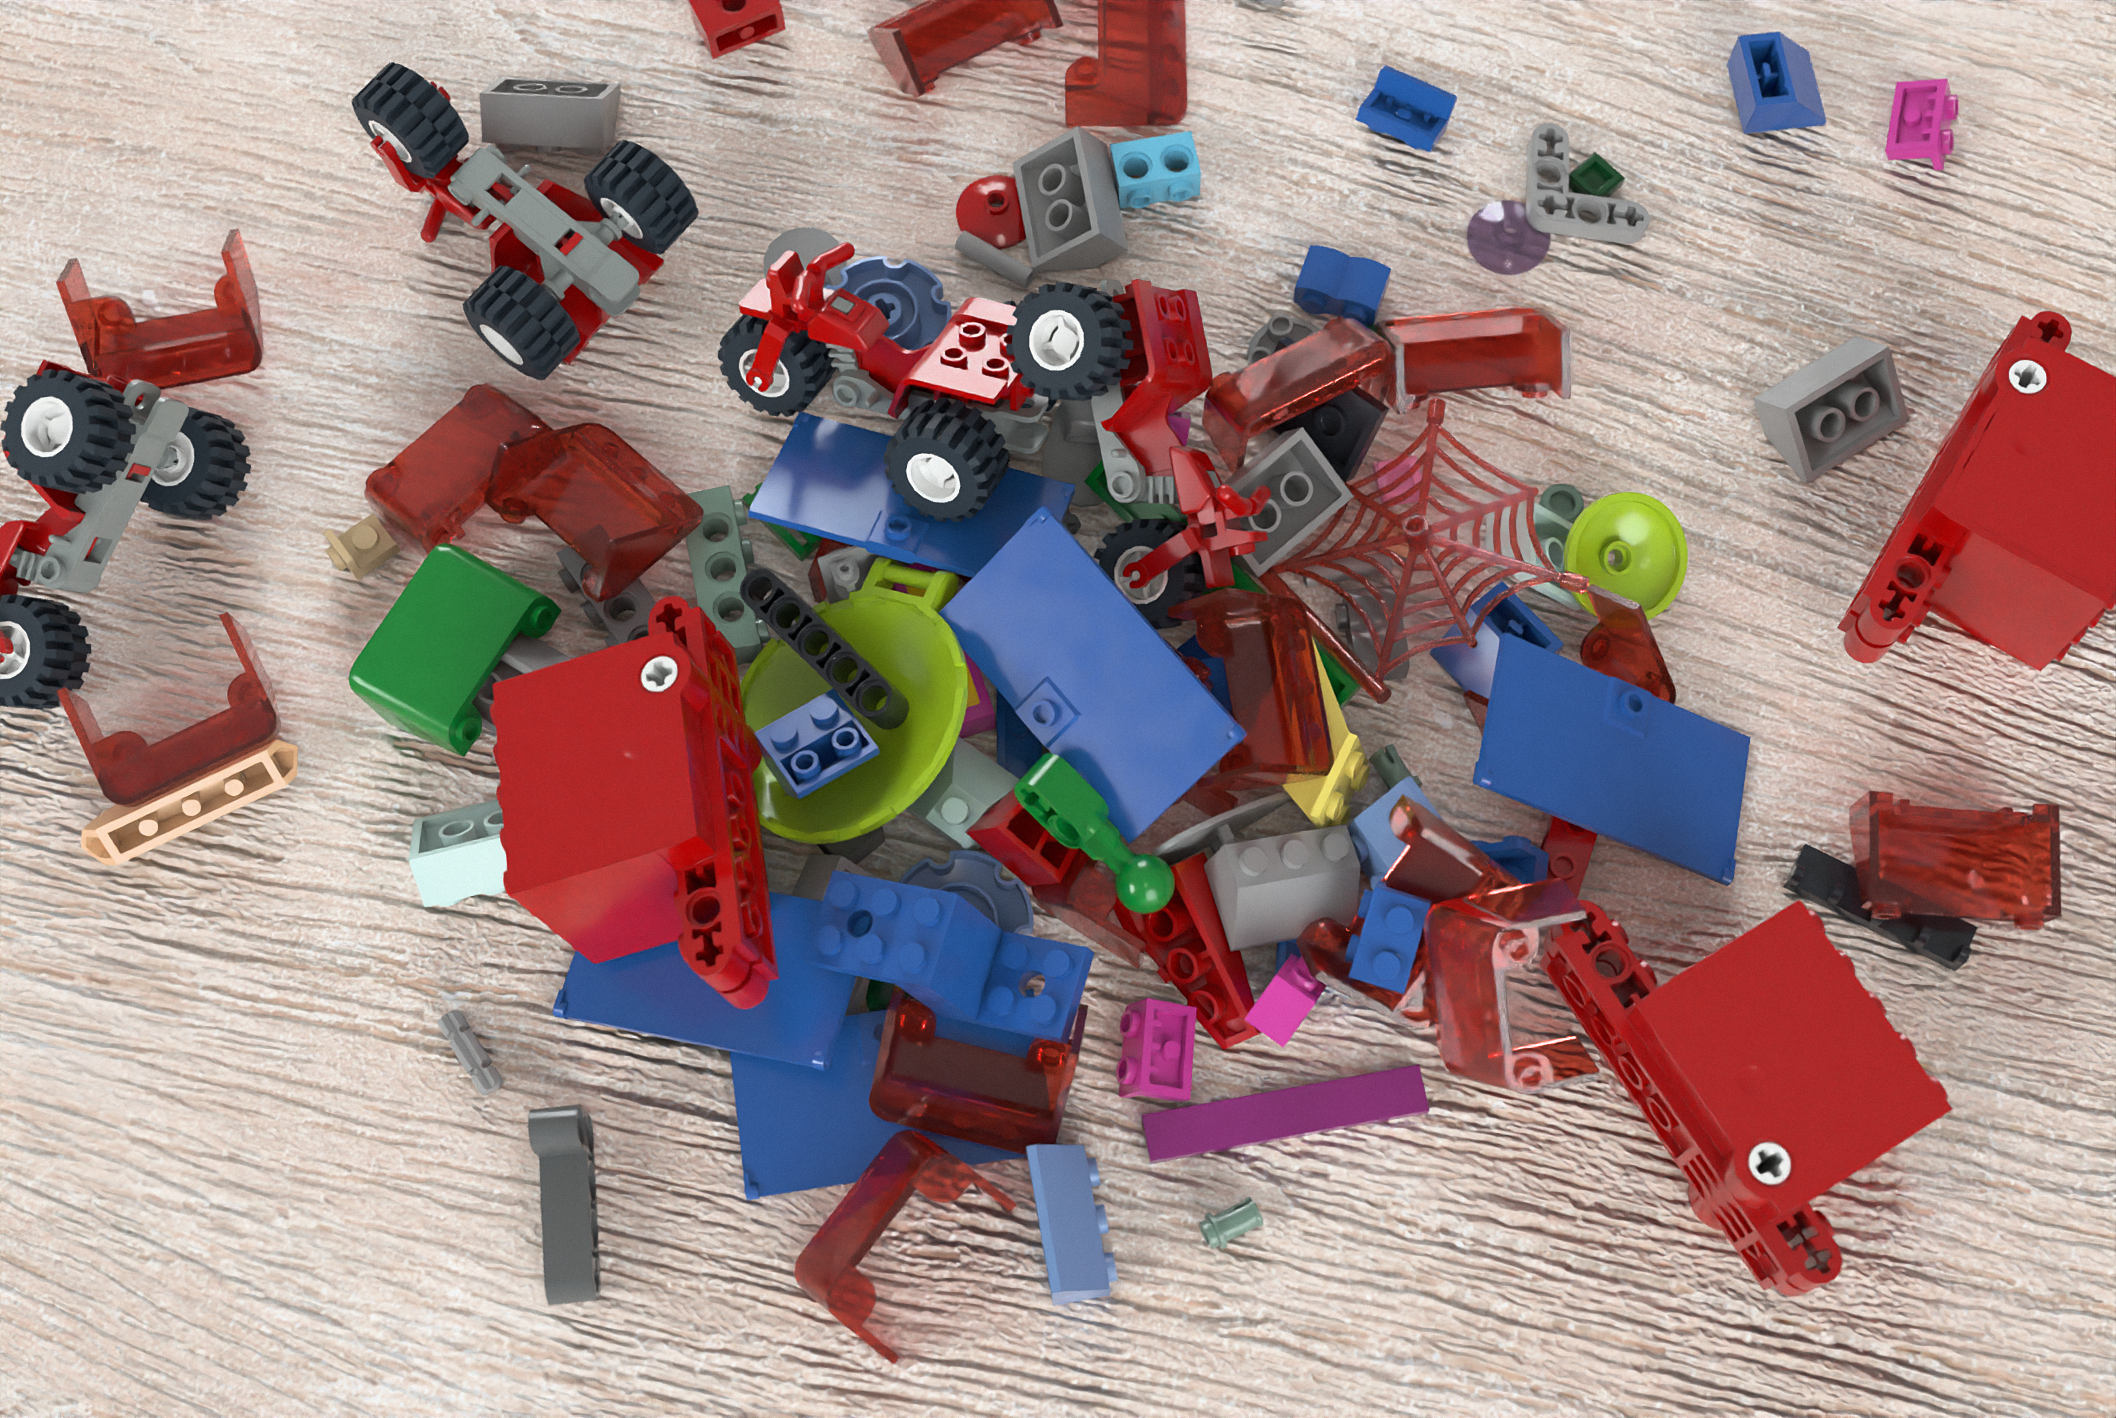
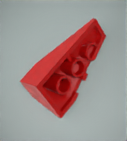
[1108,851,1262,1050]

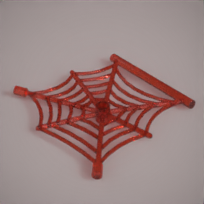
[1257,398,1589,704]

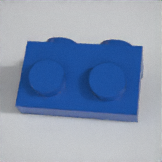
[1356,65,1457,153]
[1344,880,1431,994]

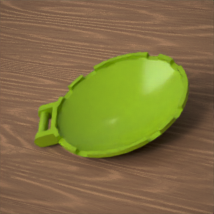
[740,557,968,844]

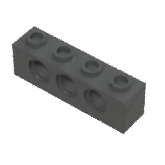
[556,525,656,647]

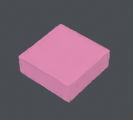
[1372,456,1426,508]

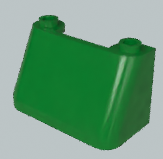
[349,543,562,757]

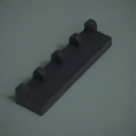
[1783,843,1978,971]

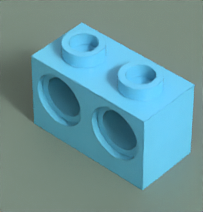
[1110,131,1201,209]

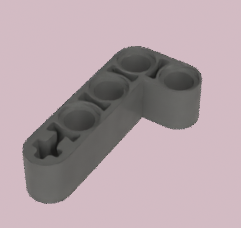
[528,1104,601,1306]

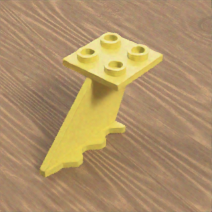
[1242,629,1370,829]

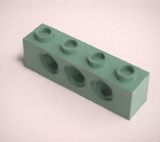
[678,485,770,665]

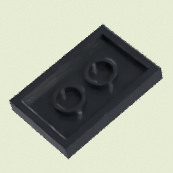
[1246,337,1390,483]

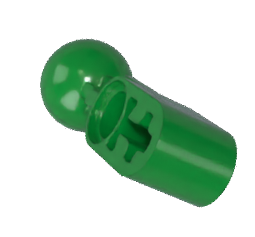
[1014,753,1175,914]

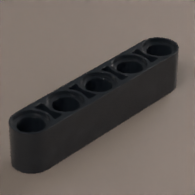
[740,568,909,730]

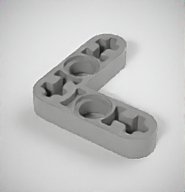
[1526,123,1650,244]

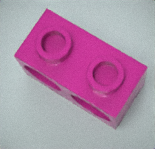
[1244,953,1330,1048]

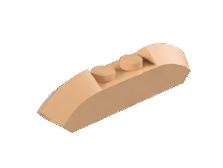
[81,739,298,865]

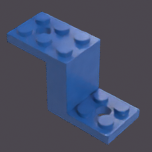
[803,870,1094,1044]

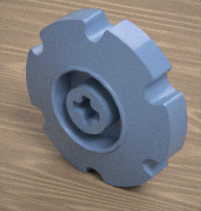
[825,256,952,370]
[898,850,1034,935]

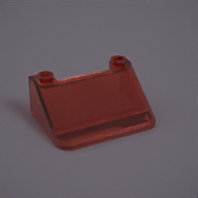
[1065,0,1187,127]
[484,422,704,603]
[1295,794,1526,1030]

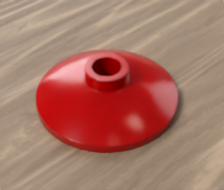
[956,175,1026,250]

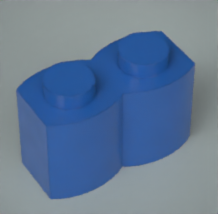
[1293,245,1391,327]

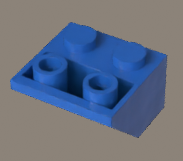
[1727,32,1827,134]
[1429,581,1564,714]
[754,688,880,799]

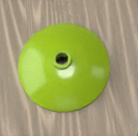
[1564,492,1688,625]

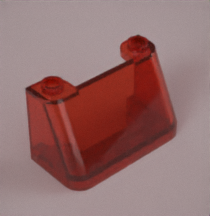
[364,383,567,559]
[1849,791,2061,931]

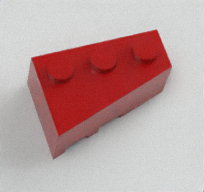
[965,789,1080,886]

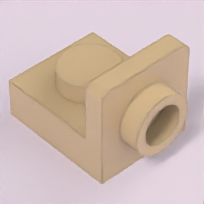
[323,513,401,580]

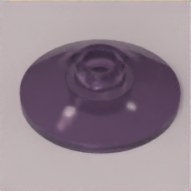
[1467,200,1550,275]

